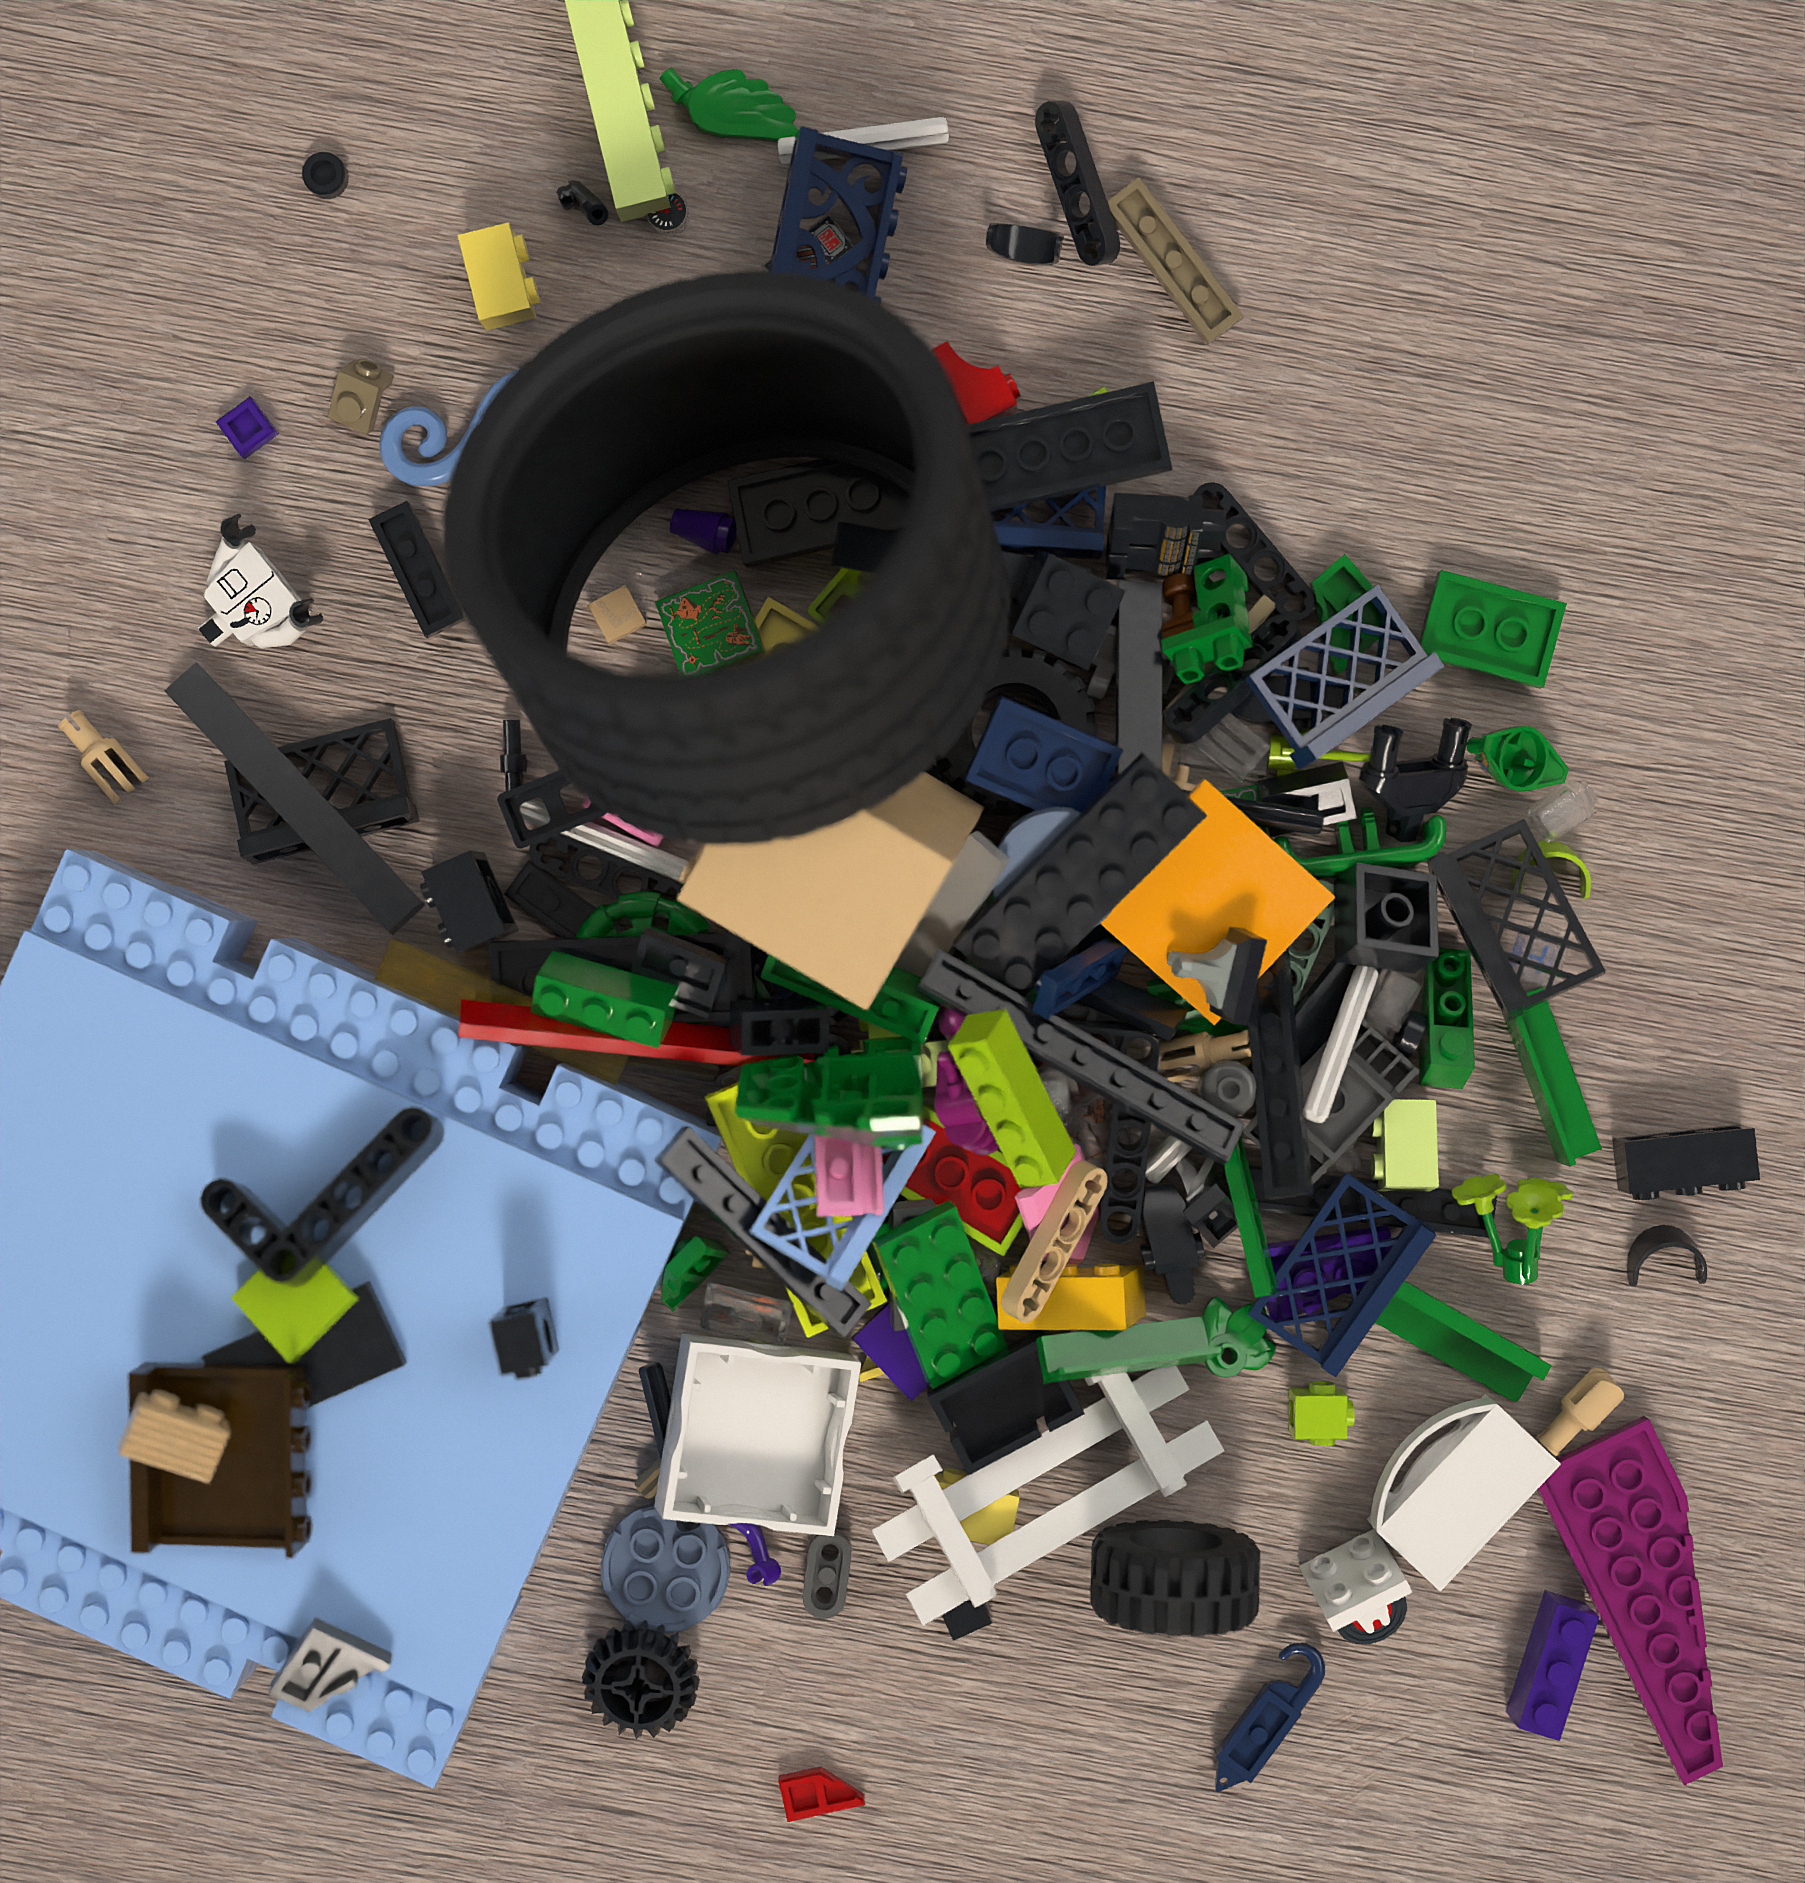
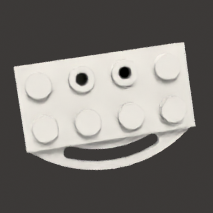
[1367,1394,1561,1591]

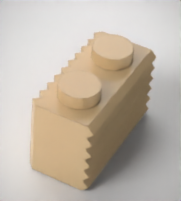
[118,1390,230,1483]

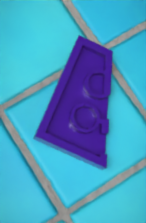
[1266,1226,1391,1320]

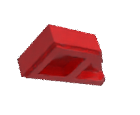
[778,1766,865,1822]

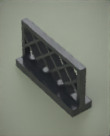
[224,718,420,865]
[1428,819,1606,1022]

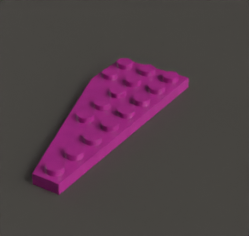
[1537,1416,1723,1786]

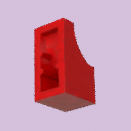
[932,341,1021,425]

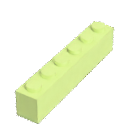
[565,0,676,222]

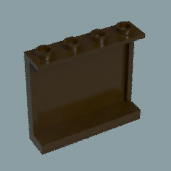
[128,1362,312,1558]

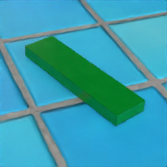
[1224,1135,1278,1298]

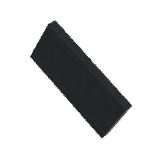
[202,1281,407,1408]

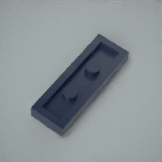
[1032,934,1127,1019]

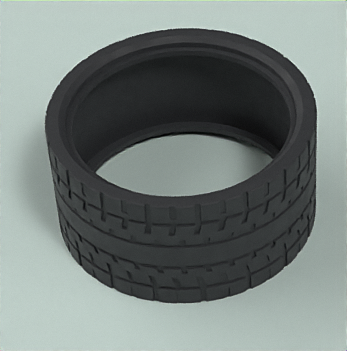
[441,271,1010,845]

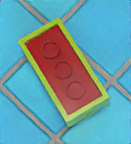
[881,1102,1024,1257]

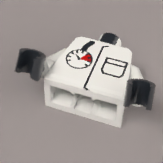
[198,514,323,648]

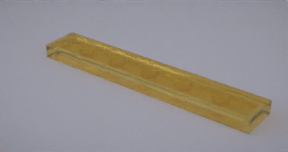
[374,938,630,1085]

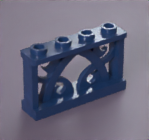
[769,126,907,303]

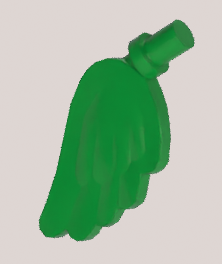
[659,67,798,142]

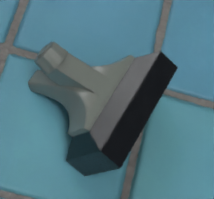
[1167,927,1268,1025]

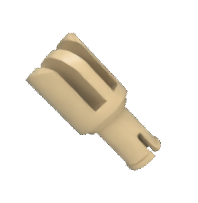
[58,710,149,805]
[1158,1030,1252,1083]
[1536,1367,1624,1456]

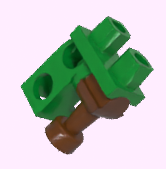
[1161,554,1253,684]

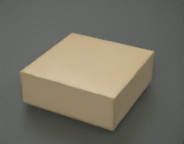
[588,584,647,645]

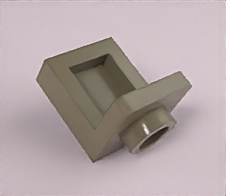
[327,359,394,435]

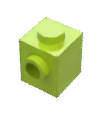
[1288,1381,1355,1446]

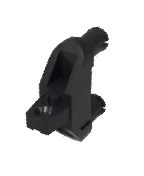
[1358,718,1472,843]

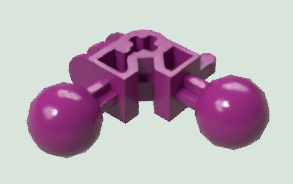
[935,1005,1001,1155]

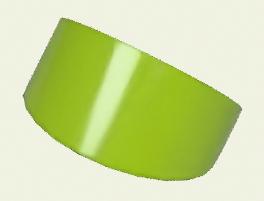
[1512,840,1591,899]

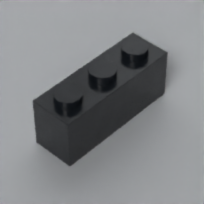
[1612,1125,1760,1200]

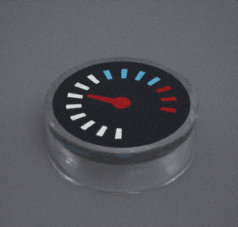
[645,191,690,236]

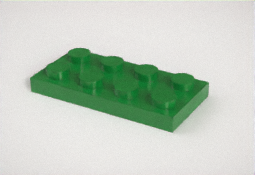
[872,1200,1008,1389]

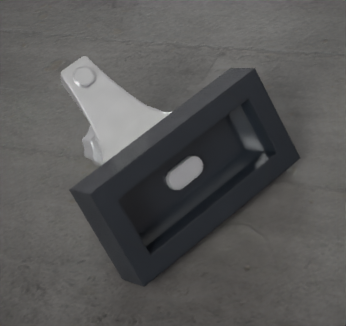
[1173,1157,1238,1249]

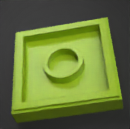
[231,1253,359,1363]

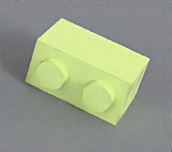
[1369,1099,1439,1192]

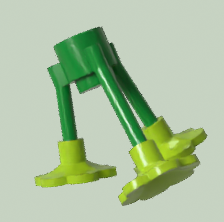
[1452,1174,1573,1284]

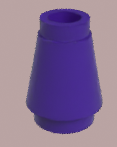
[670,508,737,555]

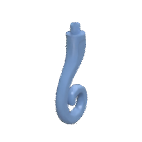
[379,370,516,487]

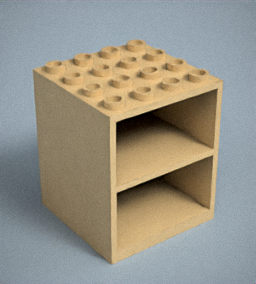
[677,772,985,1010]

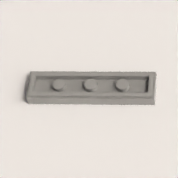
[893,831,1011,978]

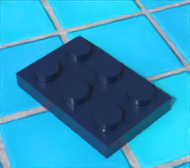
[963,695,1124,812]

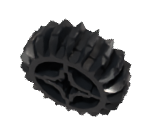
[582,1620,700,1739]

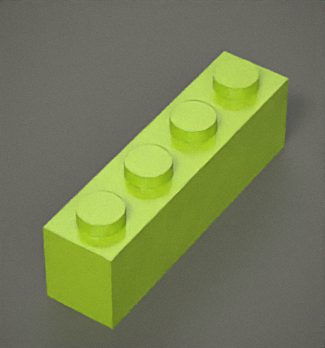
[948,1009,1076,1188]

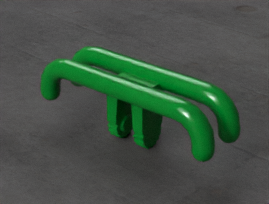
[1274,807,1446,879]

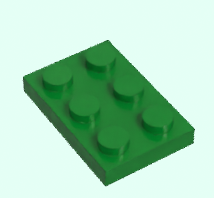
[1418,570,1567,689]

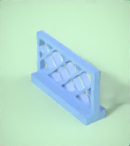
[750,1125,936,1291]

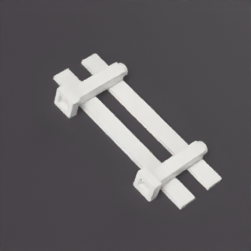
[871,1366,1224,1626]

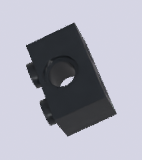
[489,1297,559,1380]

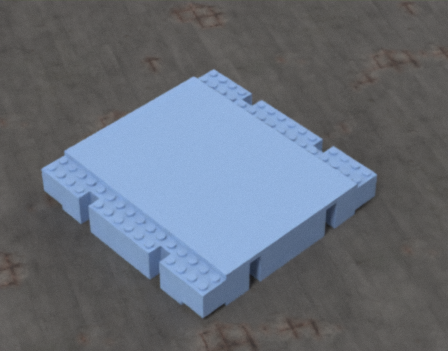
[0,849,723,1789]

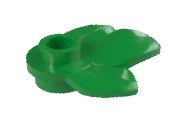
[1202,1296,1276,1378]

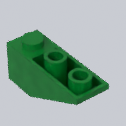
[1418,948,1475,1089]

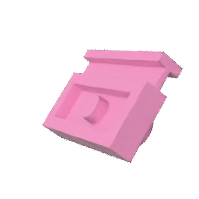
[814,1135,884,1216]

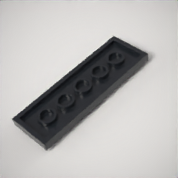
[953,752,1207,997]
[489,931,755,1022]

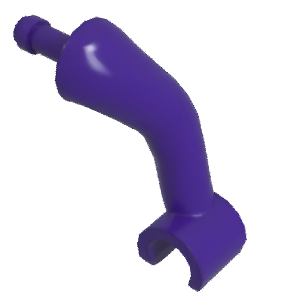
[729,1523,781,1586]

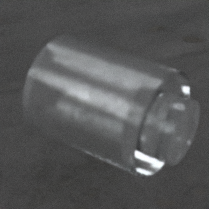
[1526,778,1598,844]
[1364,969,1422,1037]

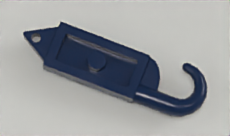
[1214,1643,1325,1792]

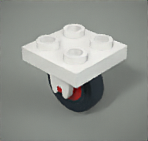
[1299,1529,1412,1644]

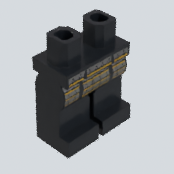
[1106,493,1226,580]

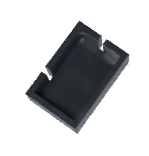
[927,1330,1085,1475]

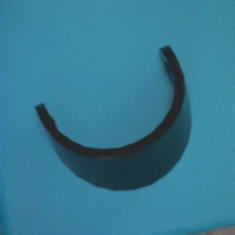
[986,223,1064,265]
[1627,1225,1707,1286]

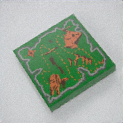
[655,570,766,674]

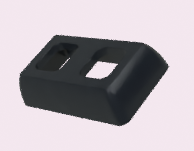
[497,770,607,849]

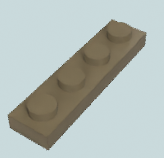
[1107,177,1244,345]

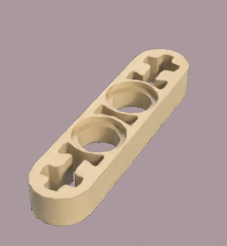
[1001,1160,1107,1323]

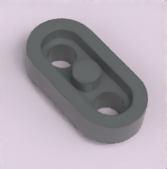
[802,1530,852,1619]

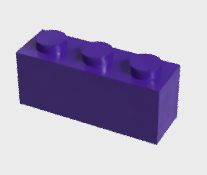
[1506,1590,1599,1741]

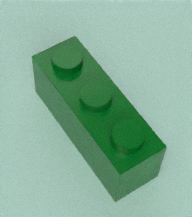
[531,951,679,1049]

